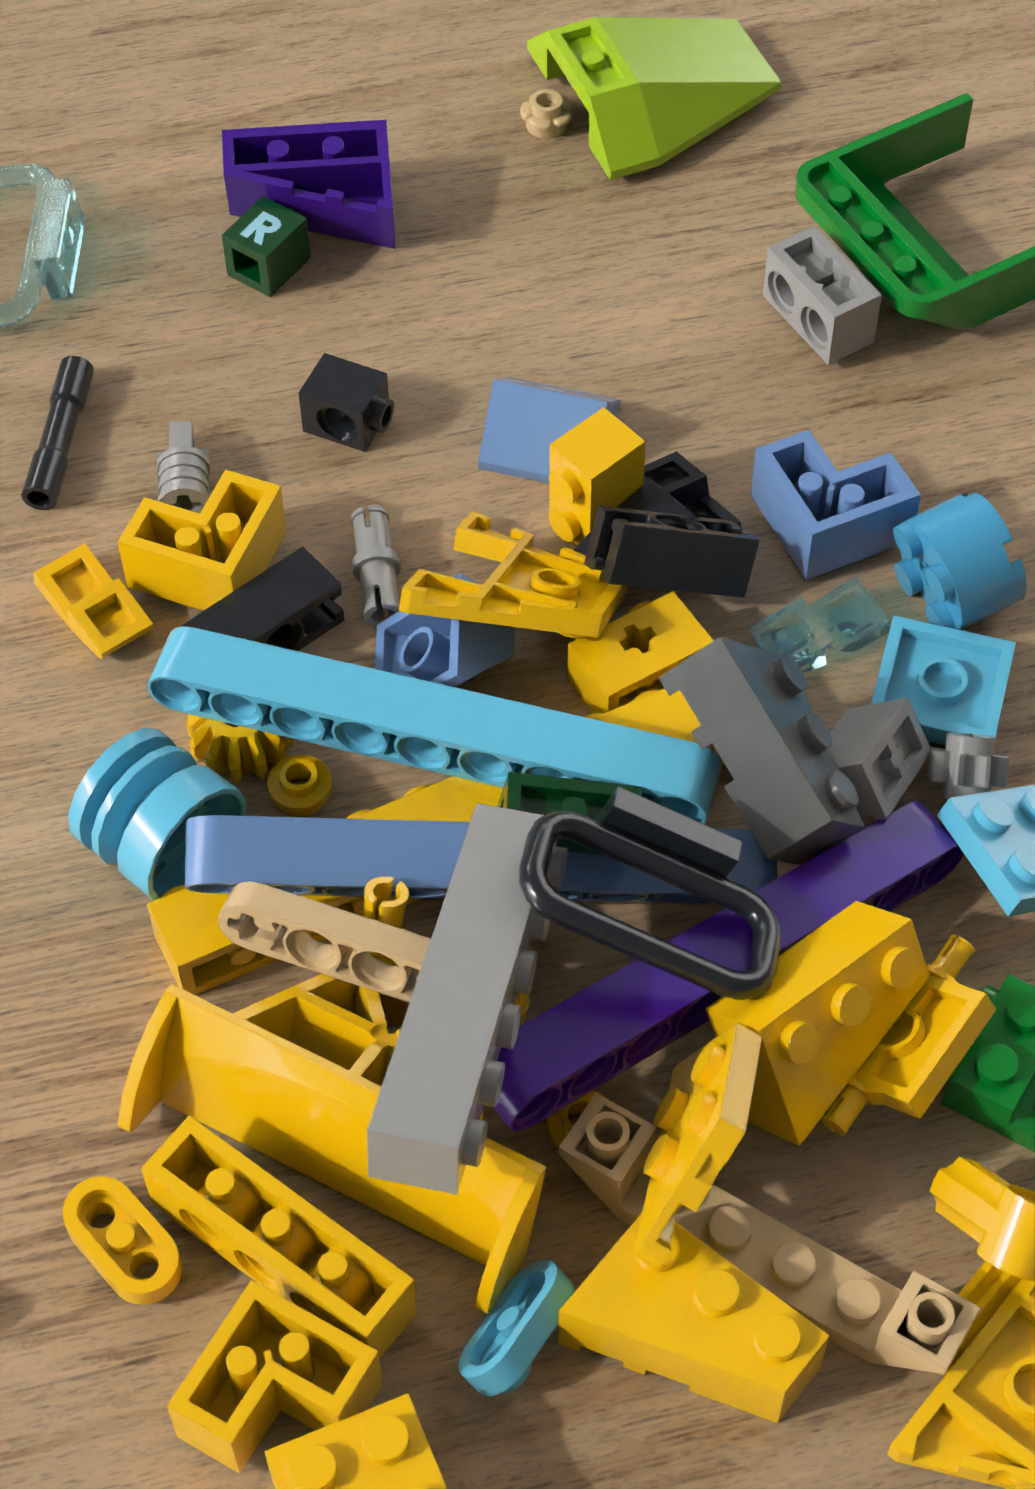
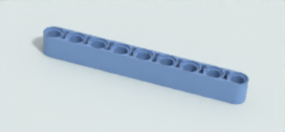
[185,815,778,904]

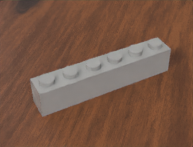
[367,803,567,1195]

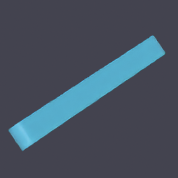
[147,626,722,824]

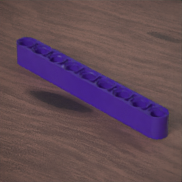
[492,801,964,1133]

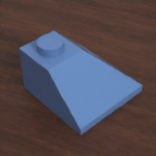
[374,573,514,688]

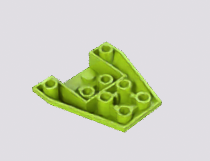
[527,17,781,180]

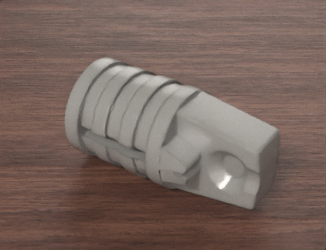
[157,421,210,514]

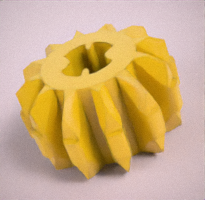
[186,714,295,785]

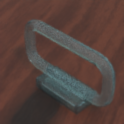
[0,163,86,328]

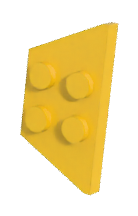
[633,1023,762,1269]
[887,1278,1035,1489]

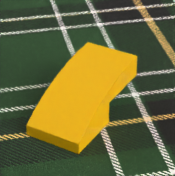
[34,543,153,660]

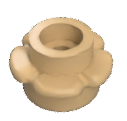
[520,89,572,139]

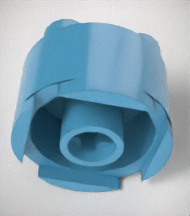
[893,491,1027,630]

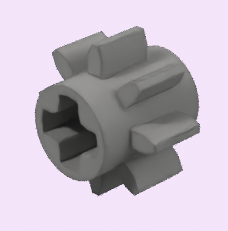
[928,732,1009,799]

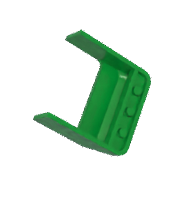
[795,93,1035,329]

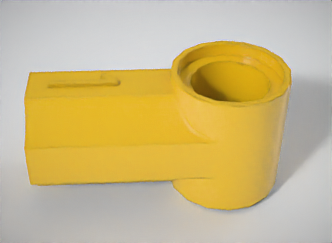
[929,1156,1035,1281]

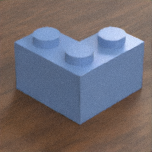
[751,430,921,580]

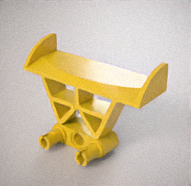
[118,876,547,1314]

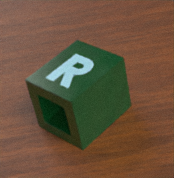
[222,196,311,298]

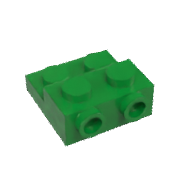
[942,974,1035,1152]

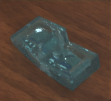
[749,576,891,673]

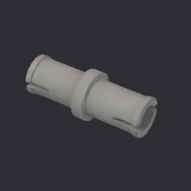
[351,505,401,626]

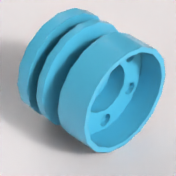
[68,728,246,901]

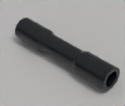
[21,356,94,510]

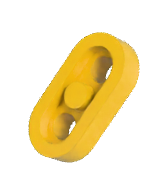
[63,1176,182,1305]

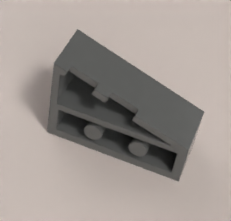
[659,637,865,865]

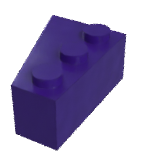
[222,120,396,249]

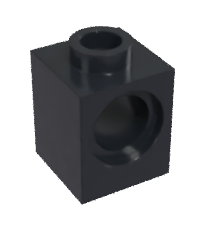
[299,353,394,452]

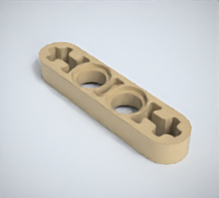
[218,881,431,1003]

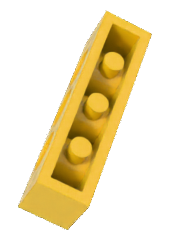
[141,1115,418,1358]

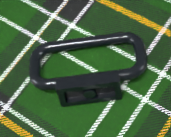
[519,786,781,1000]

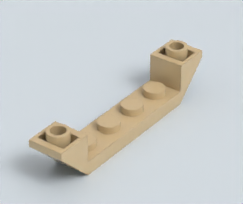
[558,1093,981,1374]

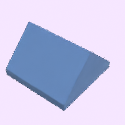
[478,377,620,483]

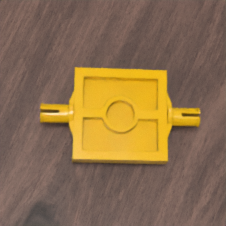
[820,934,996,1136]

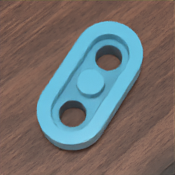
[458,1260,575,1397]

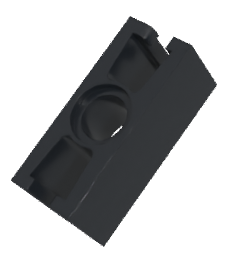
[584,505,760,598]
[179,546,345,651]

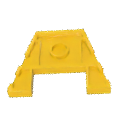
[399,511,628,639]

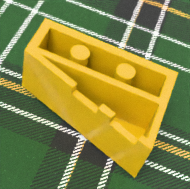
[706,901,930,1146]
[558,1213,829,1423]

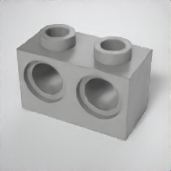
[763,226,882,365]

